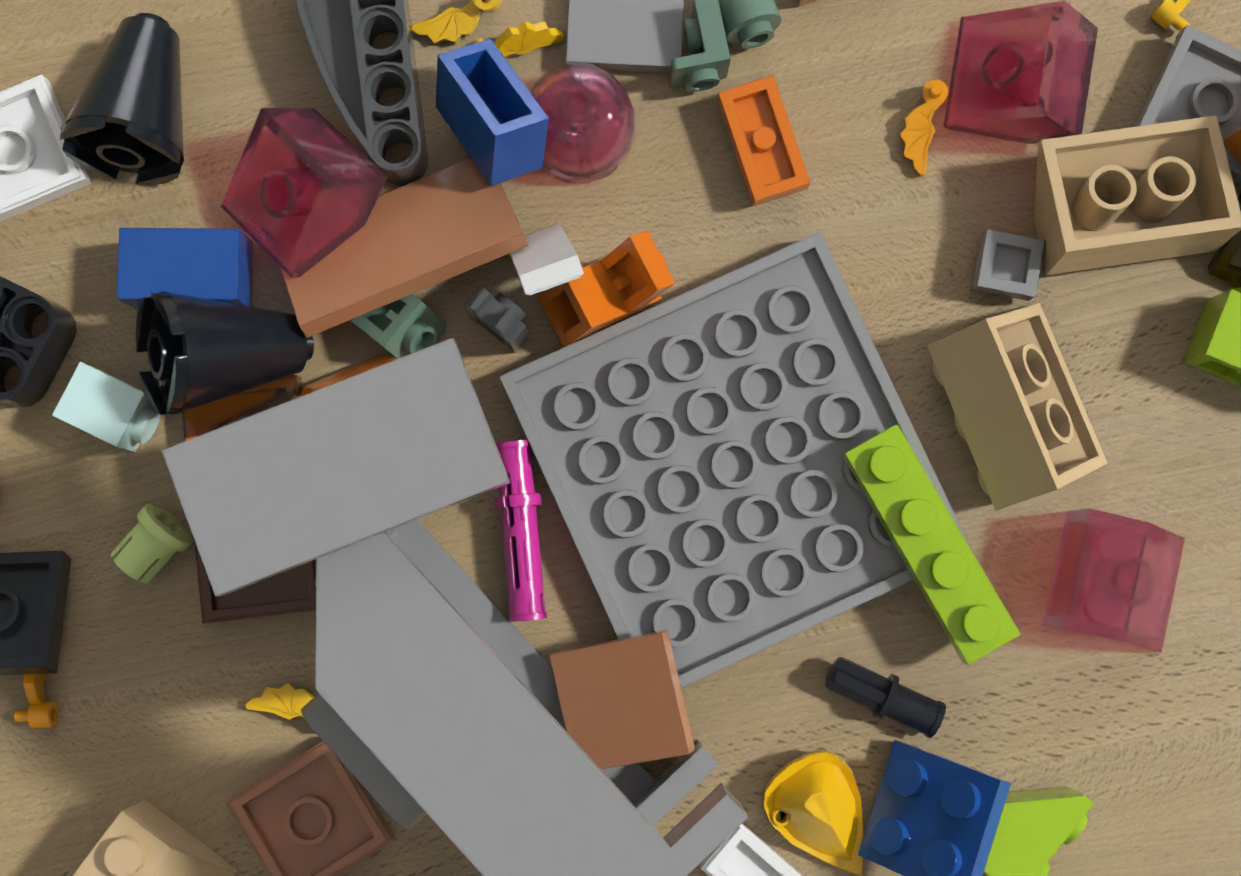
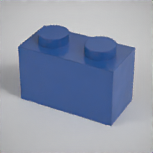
[436,38,549,186]
[117,228,253,314]

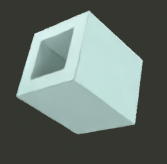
[52,362,160,452]

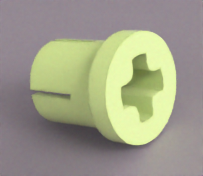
[111,503,194,584]

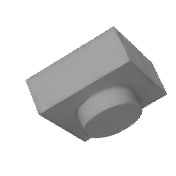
[972,229,1045,301]

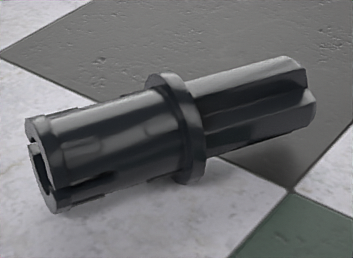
[825,657,946,739]

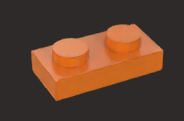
[716,75,810,206]

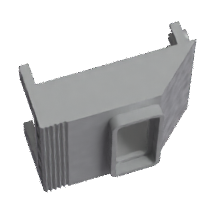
[301,520,748,876]

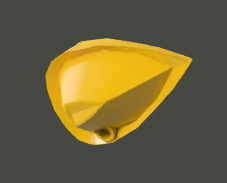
[762,750,864,876]

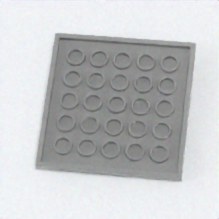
[499,232,973,688]

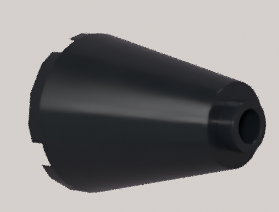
[59,13,184,185]
[136,291,314,415]

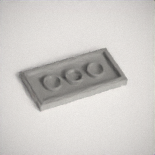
[161,338,511,596]

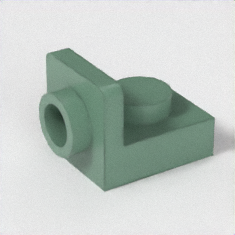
[669,0,731,92]
[350,294,446,358]

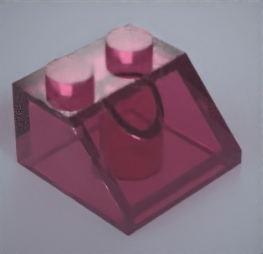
[943,1,1098,144]
[221,108,388,278]
[1043,508,1185,653]

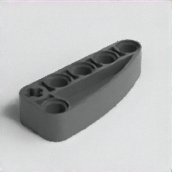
[295,0,428,186]

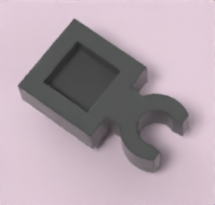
[465,287,529,353]

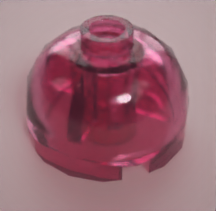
[530,63,635,184]

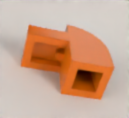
[538,230,676,348]

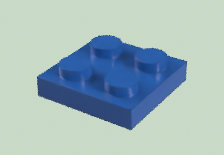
[858,740,1011,876]

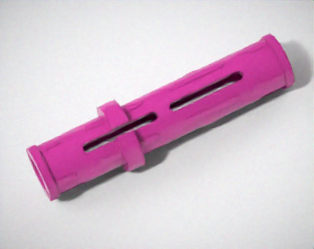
[494,440,547,622]

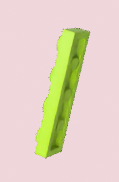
[842,424,1021,665]

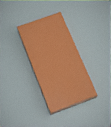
[271,158,528,338]

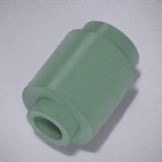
[718,0,781,49]

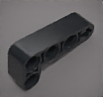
[0,276,77,407]

